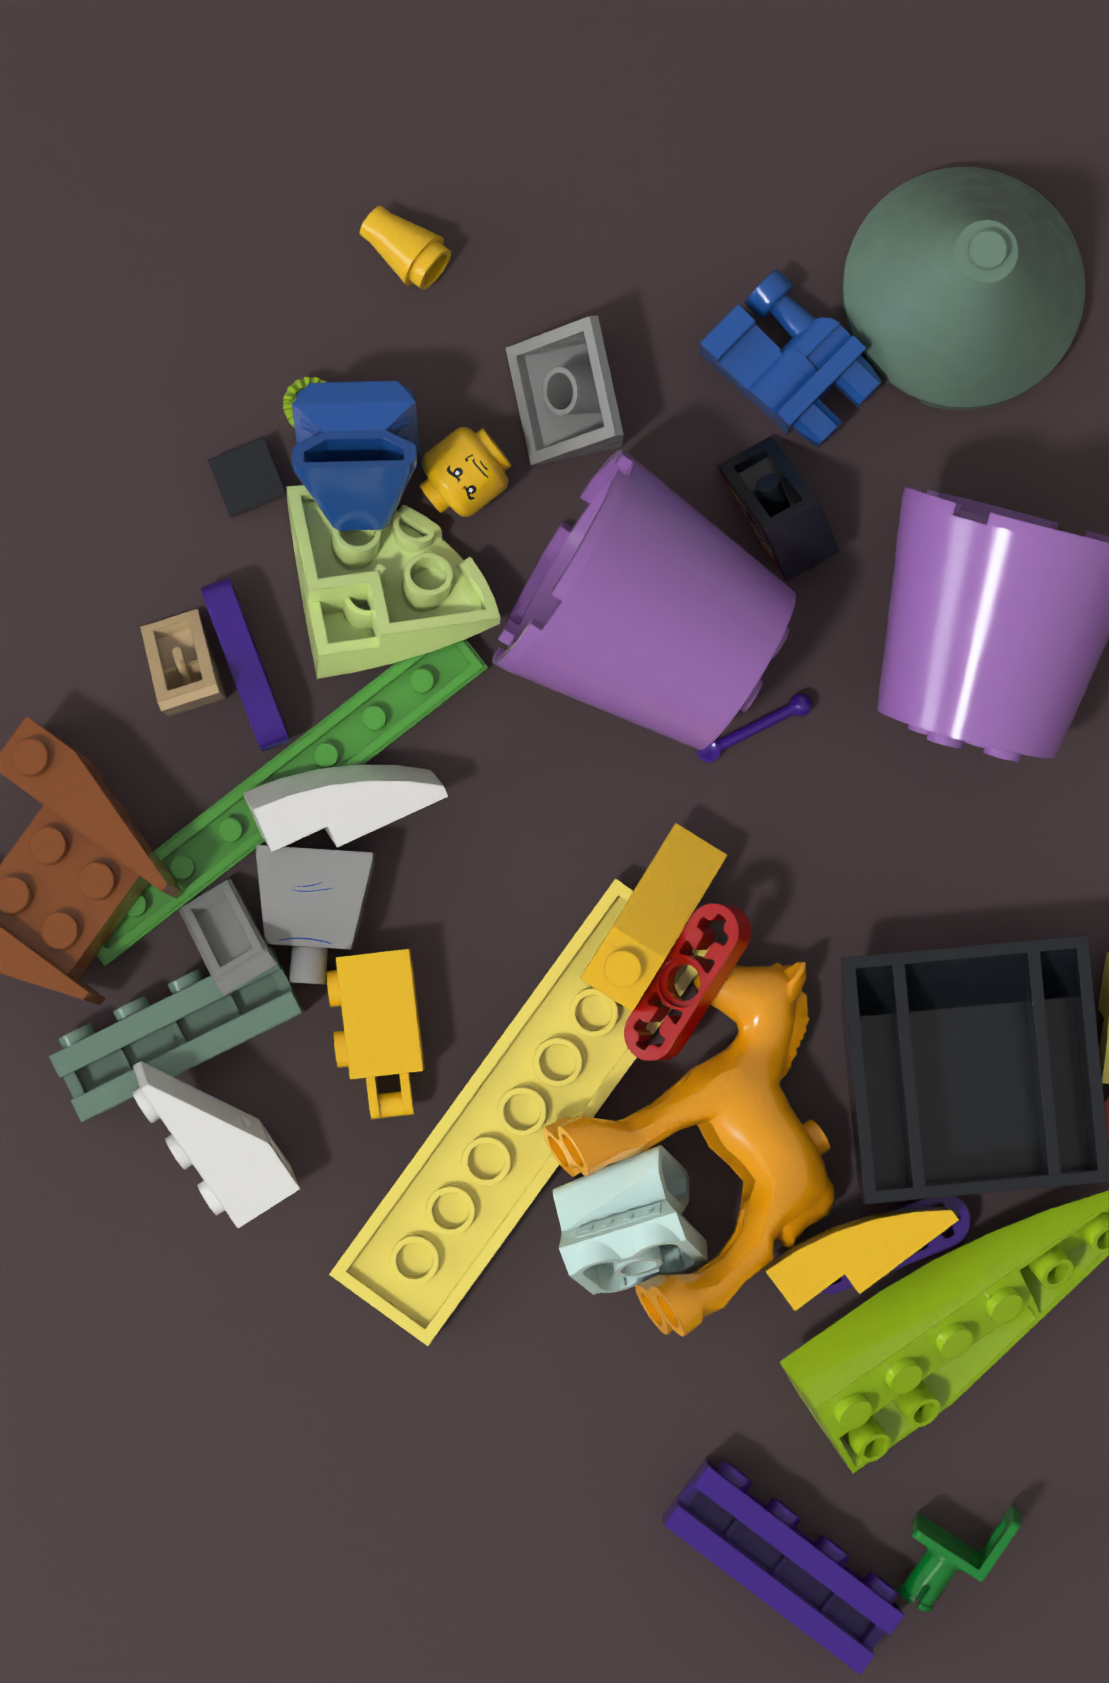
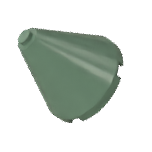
[842,167,1085,411]

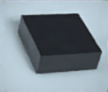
[208,438,287,518]

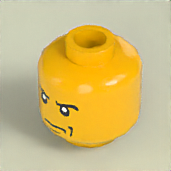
[419,427,512,517]

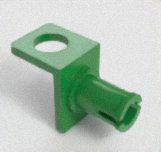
[898,1504,1021,1613]

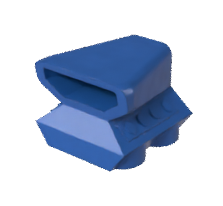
[291,381,421,531]

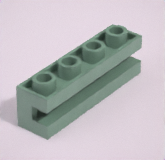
[49,947,305,1122]

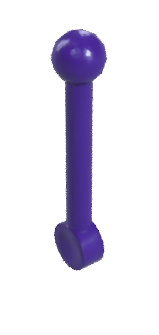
[697,693,813,763]

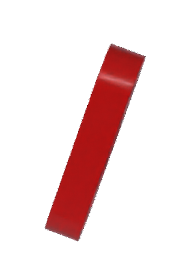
[624,903,751,1061]

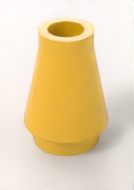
[360,206,452,290]

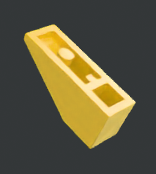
[579,823,727,1012]

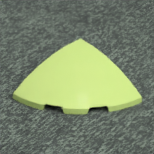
[286,485,501,679]

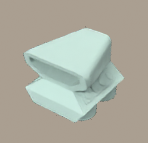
[553,1145,708,1295]

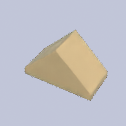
[140,609,227,717]

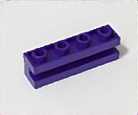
[662,1458,905,1675]

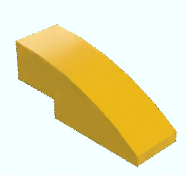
[763,1206,959,1311]

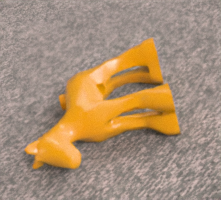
[542,962,835,1337]

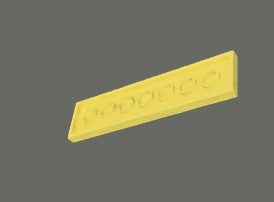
[329,878,710,1346]

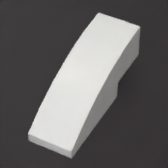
[243,764,448,852]

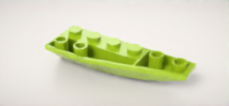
[780,1190,1109,1474]

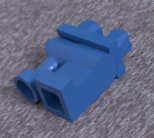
[699,269,882,448]

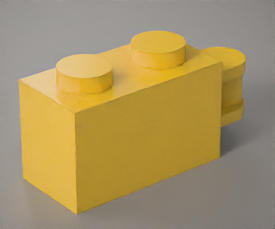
[326,949,425,1120]

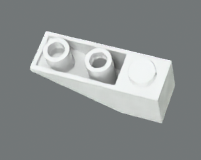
[132,1061,300,1228]

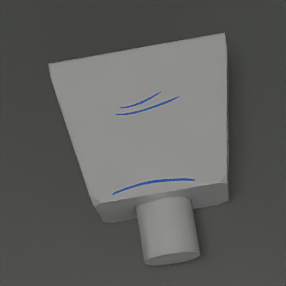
[256,845,376,984]

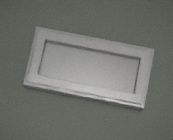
[178,878,277,996]

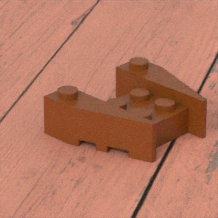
[0,716,183,1005]

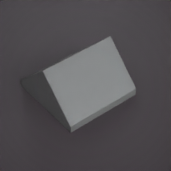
[505,315,624,465]

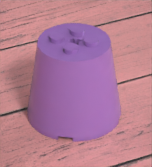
[492,450,796,750]
[877,486,1109,762]

